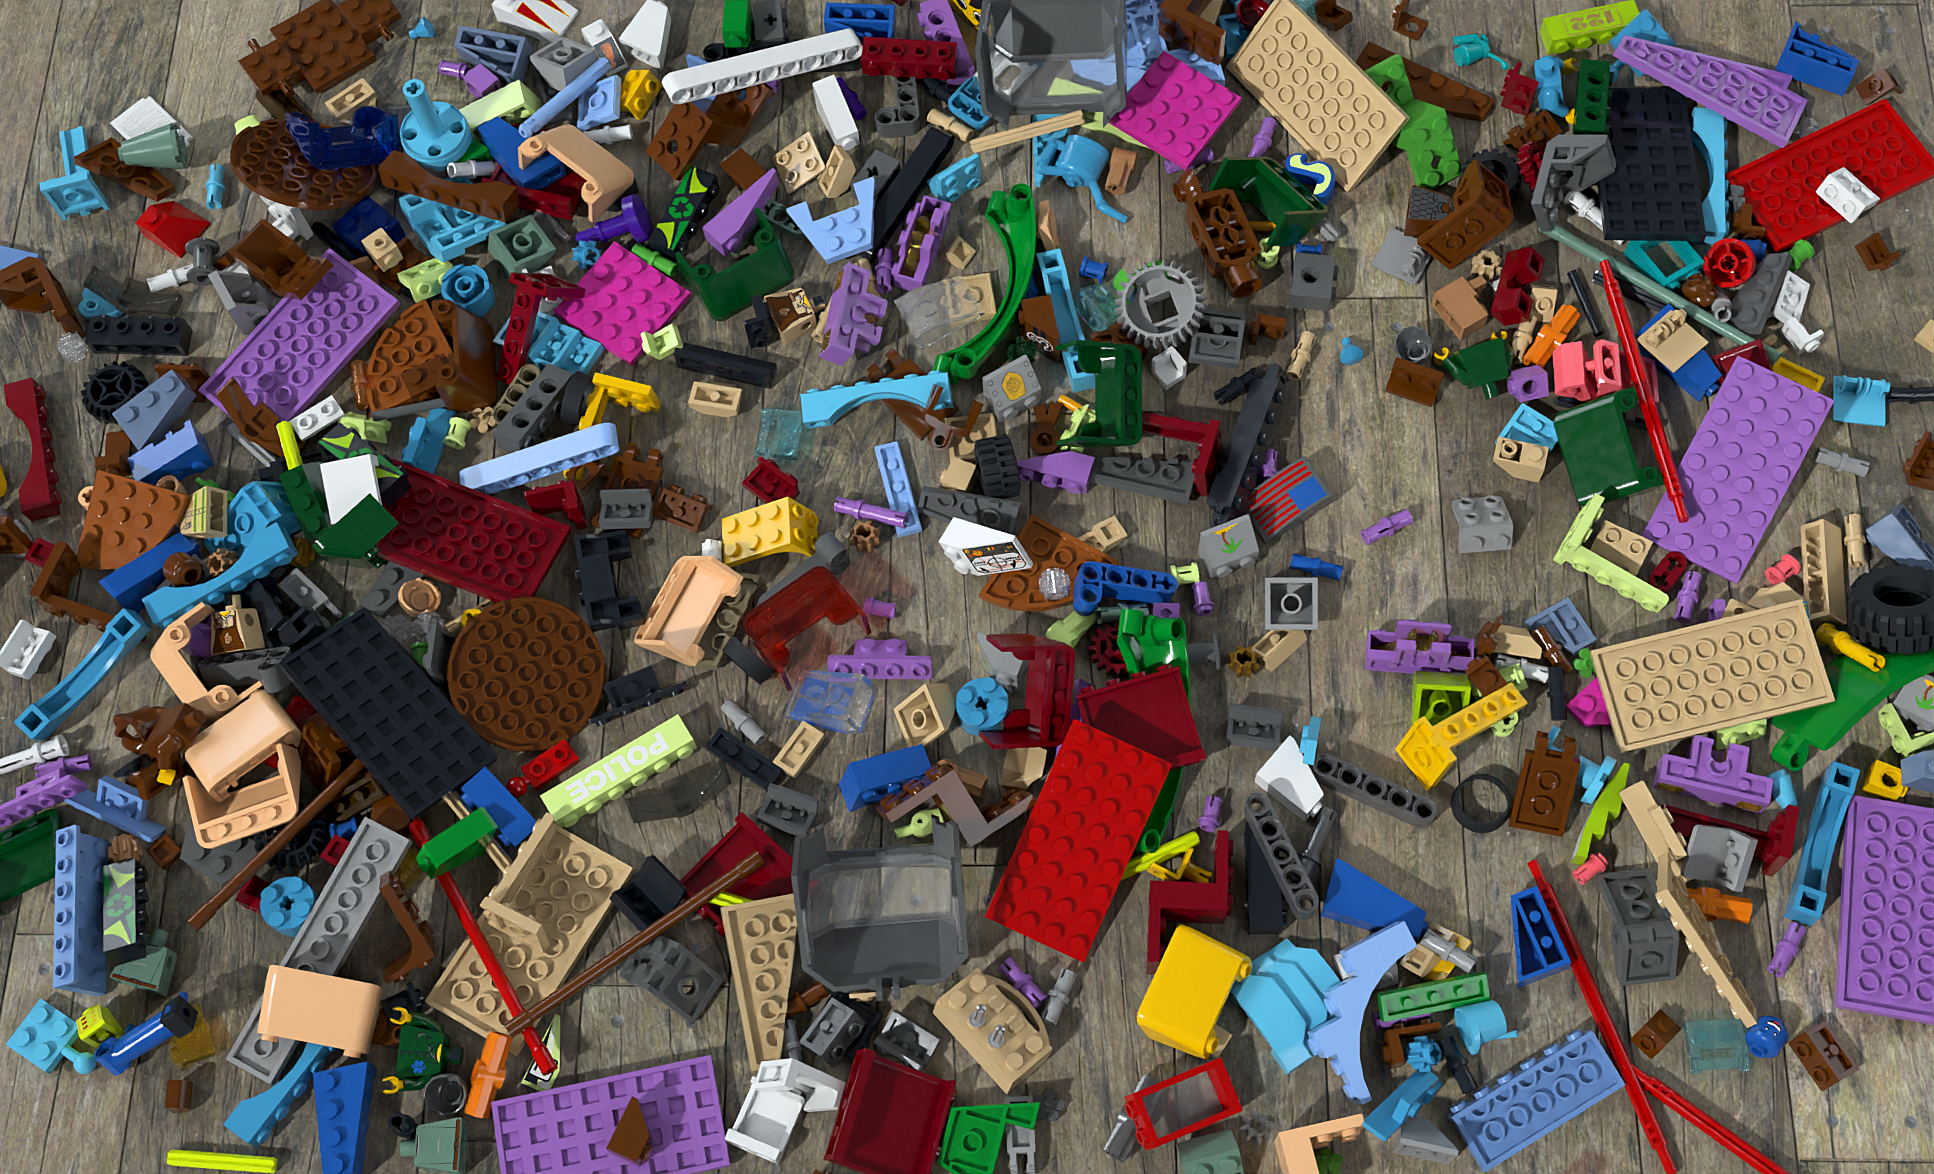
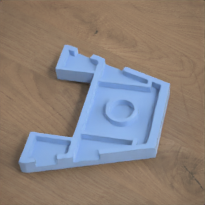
[786,177,876,264]

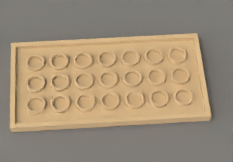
[1226,0,1410,192]
[1590,599,1835,754]
[425,825,635,1057]

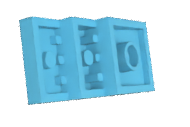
[493,311,605,375]

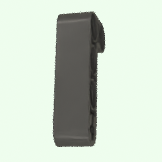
[875,76,921,138]
[758,532,850,623]
[198,646,292,693]

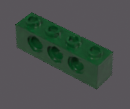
[1572,59,1614,135]

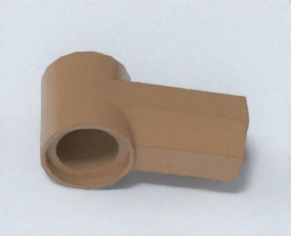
[1105,147,1138,196]
[937,759,988,799]

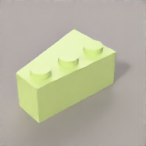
[459,80,548,142]

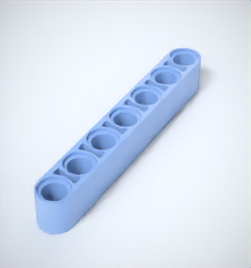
[459,423,619,495]

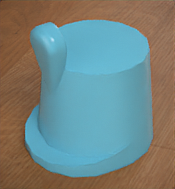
[1454,1000,1519,1055]

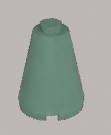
[118,122,188,170]

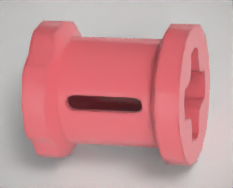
[1765,554,1801,585]

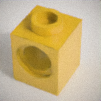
[1861,759,1908,802]

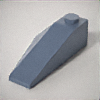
[1865,502,1934,570]

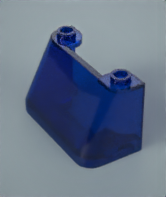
[285,105,399,170]

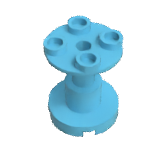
[1547,725,1617,806]

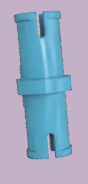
[206,164,225,210]

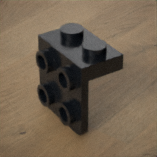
[609,855,686,932]

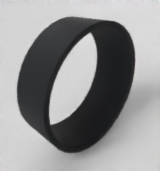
[560,371,595,425]
[722,635,774,685]
[1451,774,1511,833]

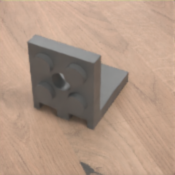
[619,935,724,1025]

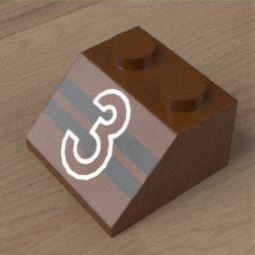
[1018,295,1060,362]

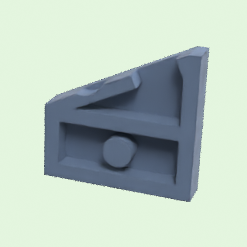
[1524,597,1597,655]

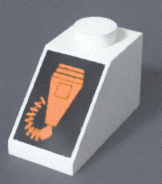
[581,19,628,77]

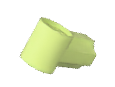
[1045,610,1098,648]

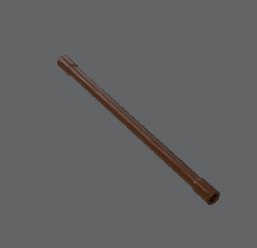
[186,758,366,932]
[504,851,765,1038]

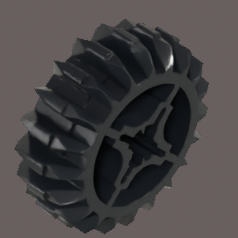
[81,361,149,425]
[253,802,328,872]

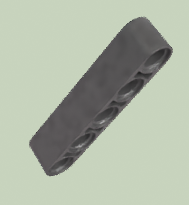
[1311,753,1437,829]
[1244,792,1319,920]

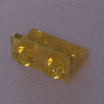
[169,1003,216,1071]

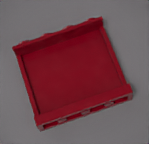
[480,122,599,221]
[1076,664,1206,771]
[680,812,820,938]
[823,1048,957,1174]

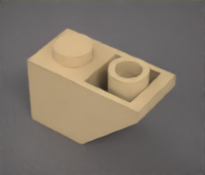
[1493,436,1549,483]

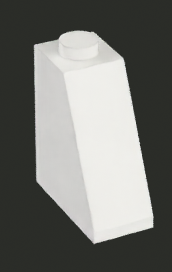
[619,0,671,70]
[812,75,860,150]
[1255,736,1324,822]

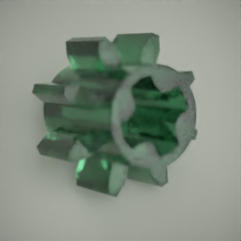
[1006,336,1038,363]

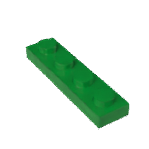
[1377,971,1490,1023]

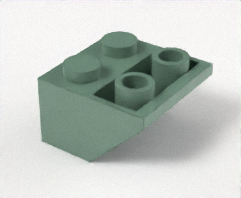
[1176,1129,1244,1174]

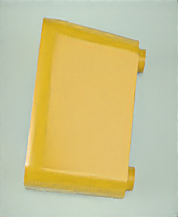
[1137,924,1252,1061]

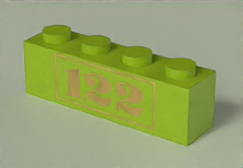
[1539,0,1639,55]

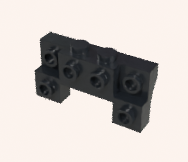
[574,529,645,632]
[233,565,325,652]

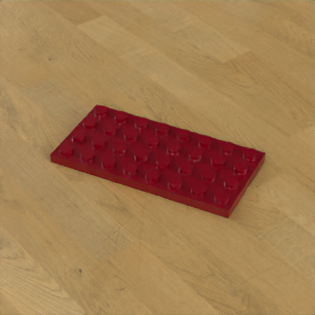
[376,458,572,603]

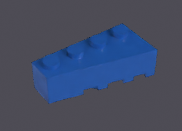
[313,1061,377,1174]

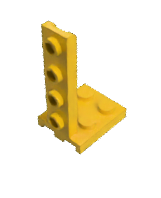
[563,372,661,481]
[1395,682,1528,791]

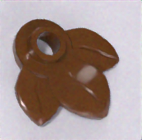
[1474,615,1503,659]

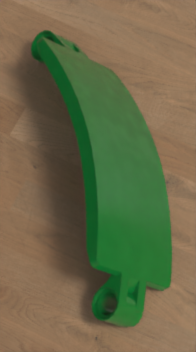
[1771,644,1934,771]

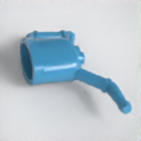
[1036,135,1128,223]

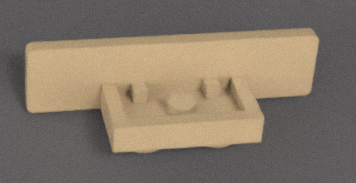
[1619,781,1691,882]

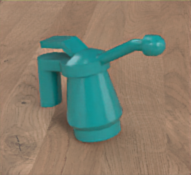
[1453,34,1509,70]

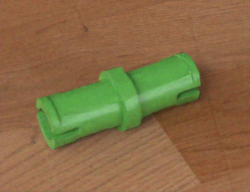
[631,243,679,277]

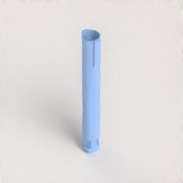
[519,57,611,138]

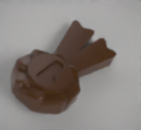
[1030,401,1062,456]

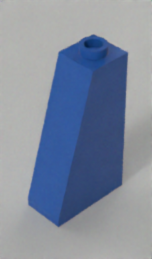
[477,116,566,190]
[1635,303,1722,402]
[99,532,204,613]
[1320,858,1429,943]

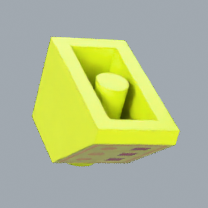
[76,1004,124,1048]

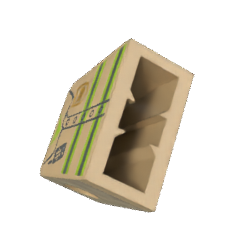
[176,486,228,539]

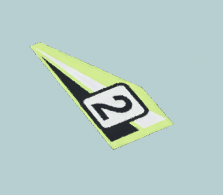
[521,1014,560,1091]

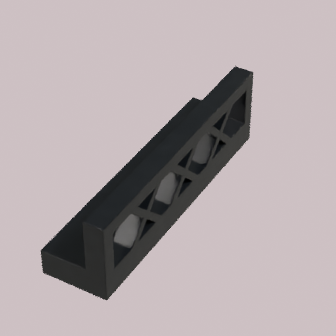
[673,342,777,389]

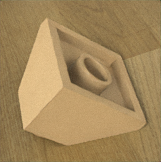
[893,683,956,748]

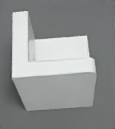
[1151,346,1187,390]

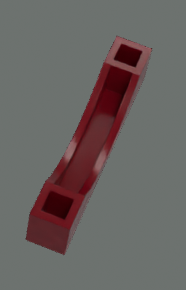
[3,377,62,522]

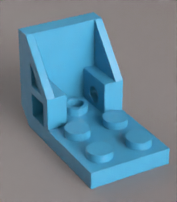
[203,481,301,559]

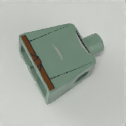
[110,928,177,996]
[400,1118,468,1174]

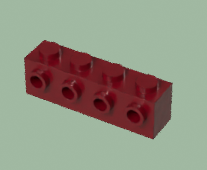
[861,37,958,80]

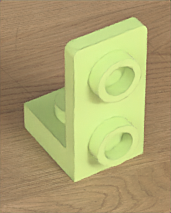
[1878,703,1934,759]

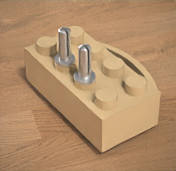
[932,967,1053,1094]

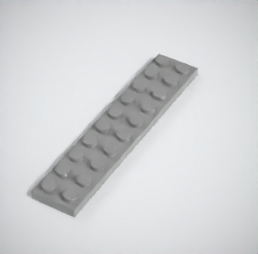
[226,817,413,1085]

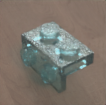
[1073,283,1120,332]

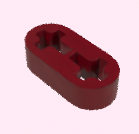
[1646,551,1687,594]

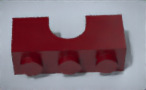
[1490,246,1545,326]

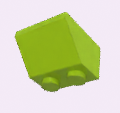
[1411,671,1471,727]

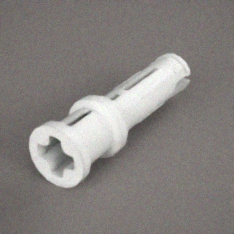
[1562,191,1625,246]
[0,734,69,775]

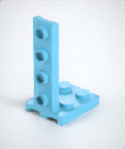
[39,126,109,221]

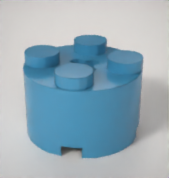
[441,264,496,317]
[956,677,1009,736]
[260,877,320,937]

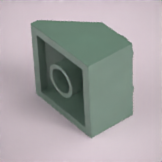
[488,215,556,279]

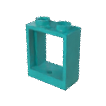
[1623,241,1705,292]

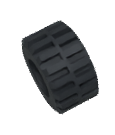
[1457,149,1523,205]
[974,434,1020,499]

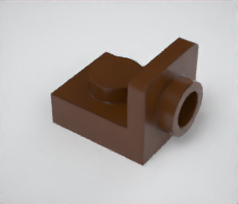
[1248,313,1287,346]
[1465,656,1508,697]

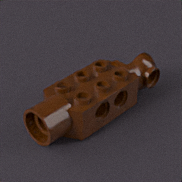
[1173,169,1264,298]

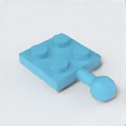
[5,998,97,1074]

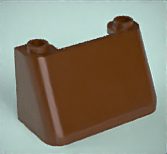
[431,299,498,414]

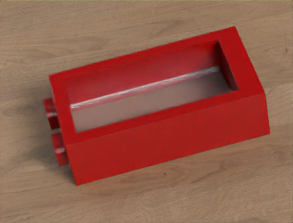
[1124,1057,1243,1151]

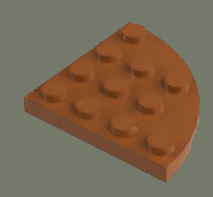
[367,299,454,412]
[76,470,191,570]
[979,514,1119,612]

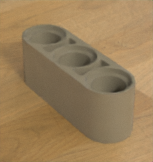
[493,364,540,426]

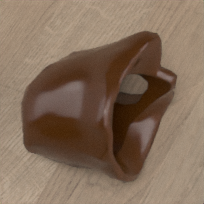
[113,706,169,763]

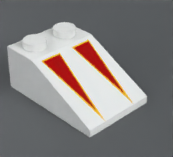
[492,0,579,44]

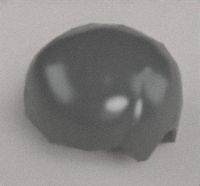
[1394,326,1434,365]
[423,1073,469,1116]

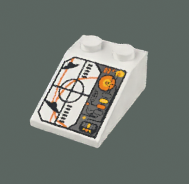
[939,517,1033,576]

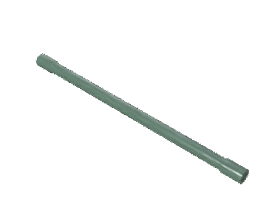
[1538,222,1782,366]

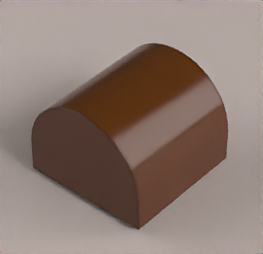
[165,1080,193,1113]

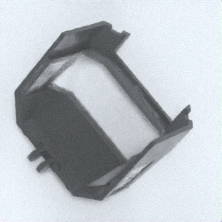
[975,0,1128,131]
[791,814,969,1001]

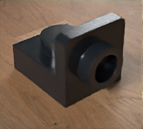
[380,982,425,1028]

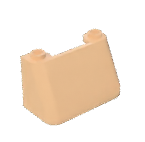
[181,689,302,803]
[257,965,384,1058]

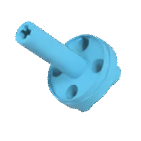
[400,79,473,171]

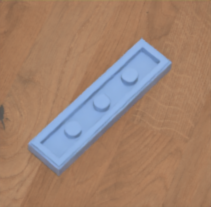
[874,441,922,538]

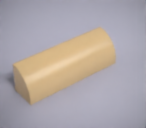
[1800,519,1847,626]

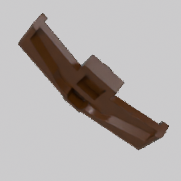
[215,376,309,457]

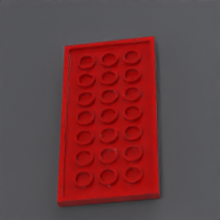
[1725,98,1934,253]
[984,719,1172,963]

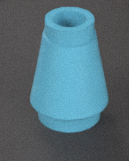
[1765,769,1798,810]

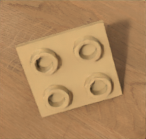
[772,131,826,194]
[1636,309,1709,373]
[1590,520,1653,576]

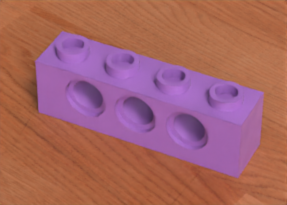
[917,0,975,89]

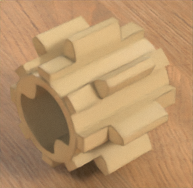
[1471,250,1502,282]

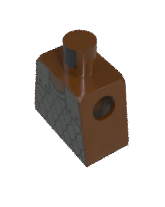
[1404,185,1454,236]

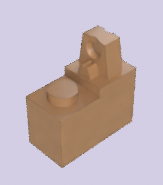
[1431,275,1488,341]

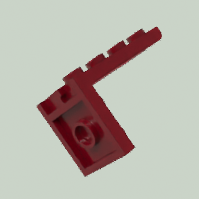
[496,272,585,385]
[1142,411,1223,497]
[1660,804,1800,877]

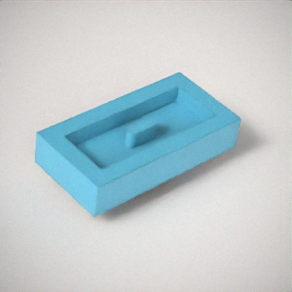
[1299,716,1321,765]

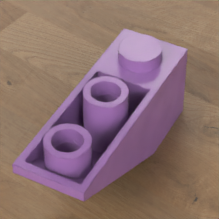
[1017,451,1095,494]

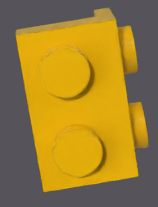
[620,70,662,120]

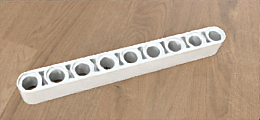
[662,29,863,104]

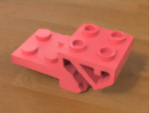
[1553,339,1659,405]

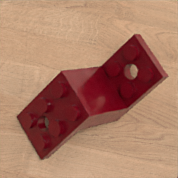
[1146,830,1233,975]

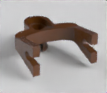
[923,383,984,451]

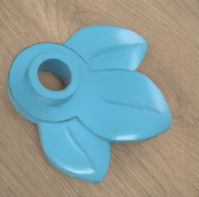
[79,282,124,320]

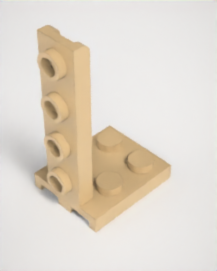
[480,812,557,953]

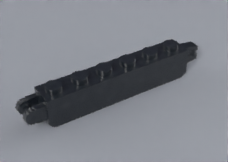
[1206,363,1290,528]

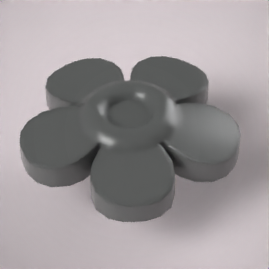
[1725,185,1745,213]
[1033,1090,1065,1122]

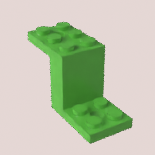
[1364,54,1462,190]

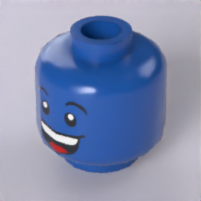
[1745,1016,1788,1058]

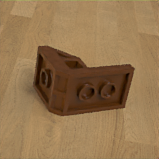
[1417,159,1514,270]
[229,219,334,300]
[0,256,86,341]

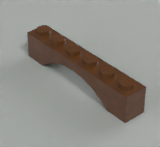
[378,150,520,223]
[303,712,417,838]

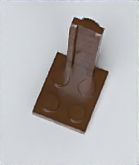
[30,540,147,642]
[298,722,349,794]

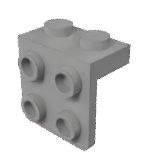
[1452,495,1513,553]
[1680,825,1758,892]

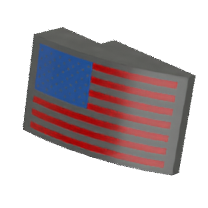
[1244,456,1332,544]

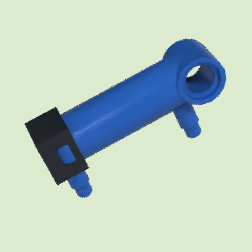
[93,992,198,1076]

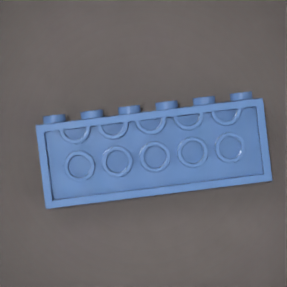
[53,825,108,997]
[1445,1028,1625,1172]

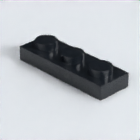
[705,727,784,792]

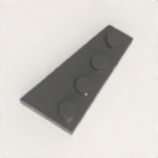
[1711,253,1793,336]
[1090,457,1195,505]
[917,486,1023,535]
[360,561,426,619]

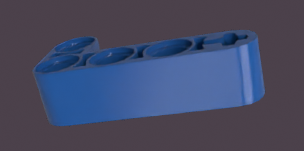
[1073,561,1178,616]

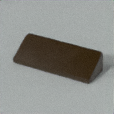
[256,89,314,121]
[320,773,388,829]

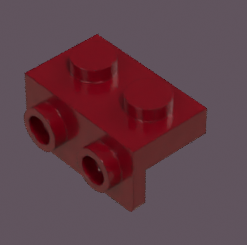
[1500,62,1539,116]
[742,456,800,504]

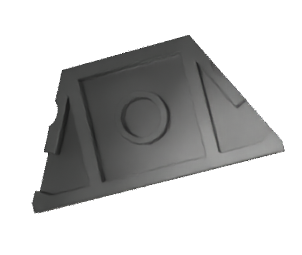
[180,813,258,886]

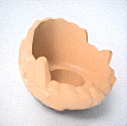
[398,577,441,618]

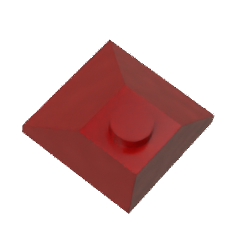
[135,201,211,258]

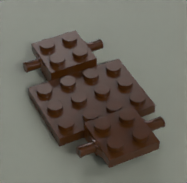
[238,0,402,97]

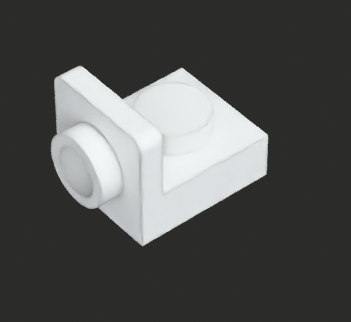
[1779,317,1824,356]

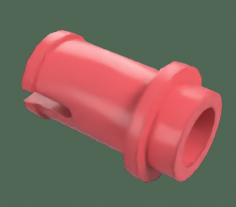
[1572,852,1608,886]

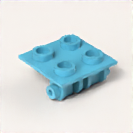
[1833,375,1890,427]

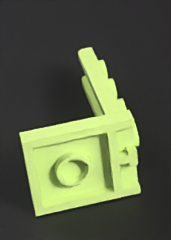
[1553,493,1669,613]

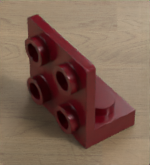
[524,480,588,530]

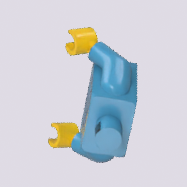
[1534,56,1577,125]

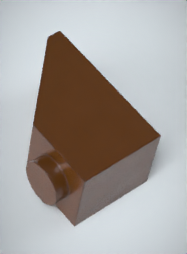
[606,1096,654,1167]

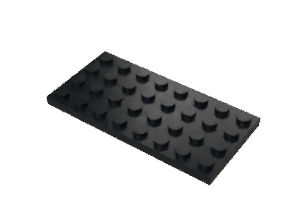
[1597,88,1706,241]
[279,607,498,821]

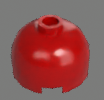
[1703,238,1756,288]

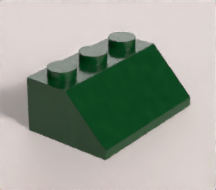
[278,459,333,545]

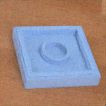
[577,75,621,131]

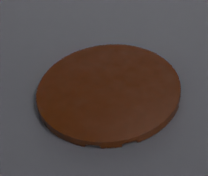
[230,118,377,210]
[447,597,606,752]

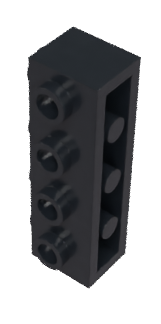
[85,315,193,356]

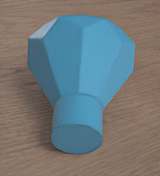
[409,17,435,40]
[1340,337,1363,365]

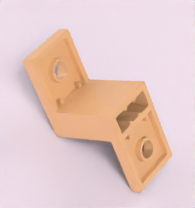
[1274,1114,1364,1174]

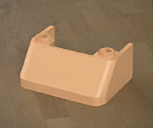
[150,602,265,729]

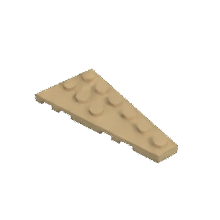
[1655,852,1757,1028]
[721,894,797,1072]

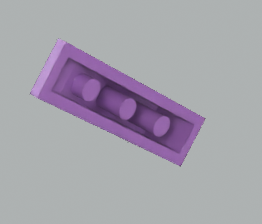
[702,168,779,257]

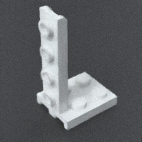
[223,196,314,279]

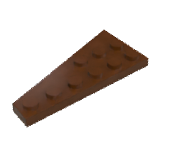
[1355,41,1495,122]

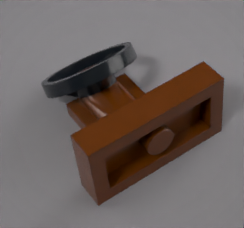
[113,753,185,801]

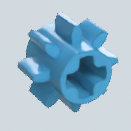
[571,240,602,269]
[1405,1036,1441,1072]

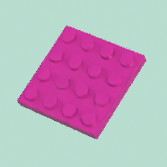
[1109,50,1242,170]
[554,241,691,366]

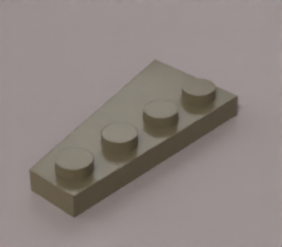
[693,572,762,670]

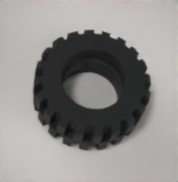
[1848,564,1934,655]

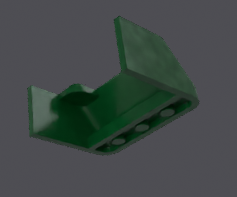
[1208,156,1329,247]
[675,207,795,322]
[1056,340,1142,448]
[312,493,399,569]

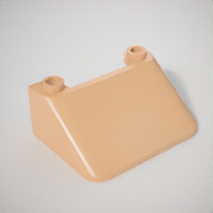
[518,124,634,223]
[634,556,744,666]
[182,743,301,849]

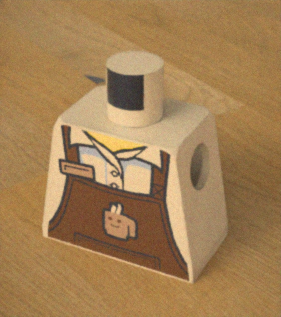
[764,288,826,345]
[211,595,265,655]

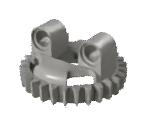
[1114,259,1206,350]

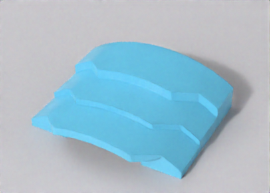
[399,177,506,262]
[1228,938,1341,1076]

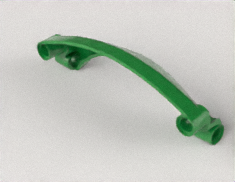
[932,183,1036,385]
[1117,609,1191,853]

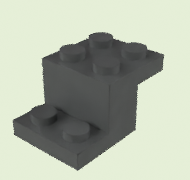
[1189,309,1246,369]

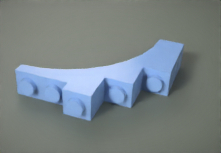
[1307,921,1417,1105]

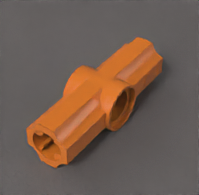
[1523,304,1581,368]
[1687,887,1753,924]
[464,1030,513,1119]

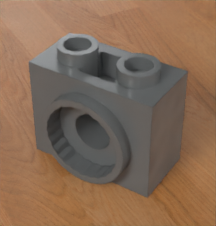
[1289,252,1338,311]

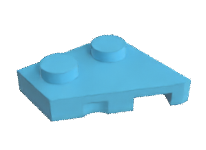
[1495,403,1558,452]

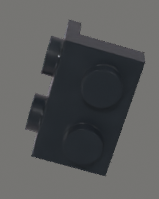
[743,294,775,348]

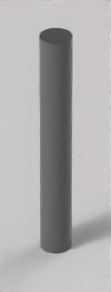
[371,398,446,422]

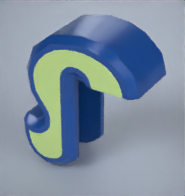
[1285,153,1336,205]

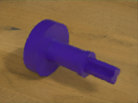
[575,194,653,243]

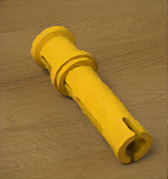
[1815,623,1885,672]

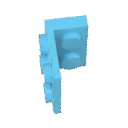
[926,153,982,202]

